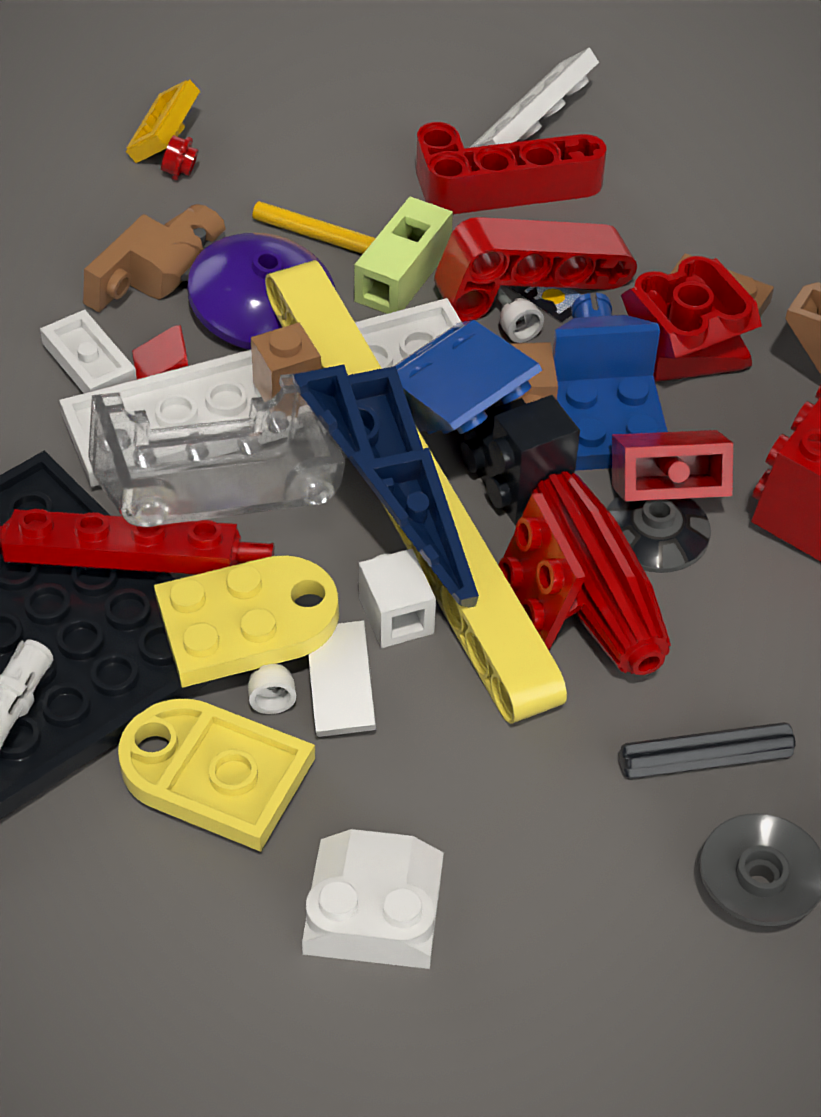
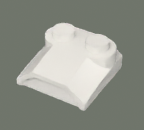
[302,829,444,969]

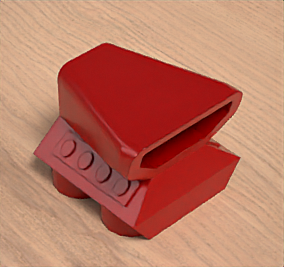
[621,256,762,382]

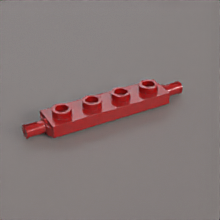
[0,509,275,574]

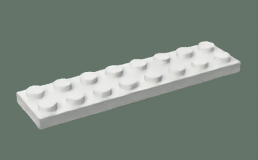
[59,298,462,487]

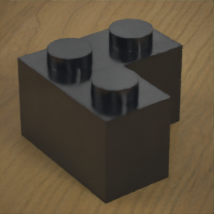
[461,395,580,526]

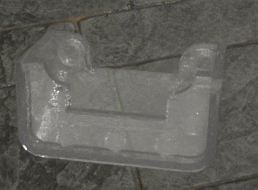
[88,373,345,527]

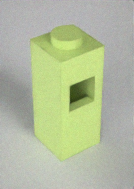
[354,196,453,314]

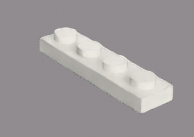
[469,47,599,148]

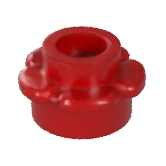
[161,135,199,181]

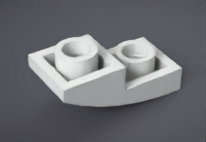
[309,620,376,737]

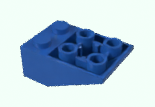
[394,320,543,434]

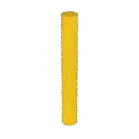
[252,201,375,254]

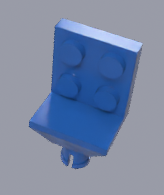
[553,293,668,471]

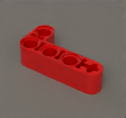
[416,122,607,215]
[434,217,637,322]

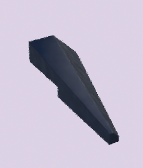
[293,364,479,608]

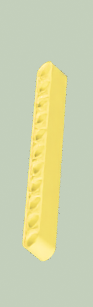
[265,260,567,724]

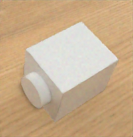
[359,549,436,648]

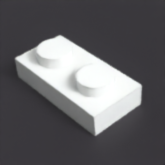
[40,309,137,393]

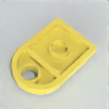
[154,556,339,688]
[118,699,315,852]

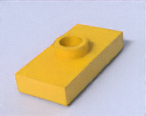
[126,80,200,163]

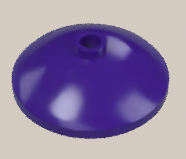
[187,233,336,350]

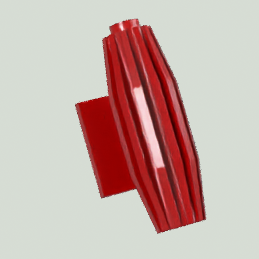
[498,471,671,675]

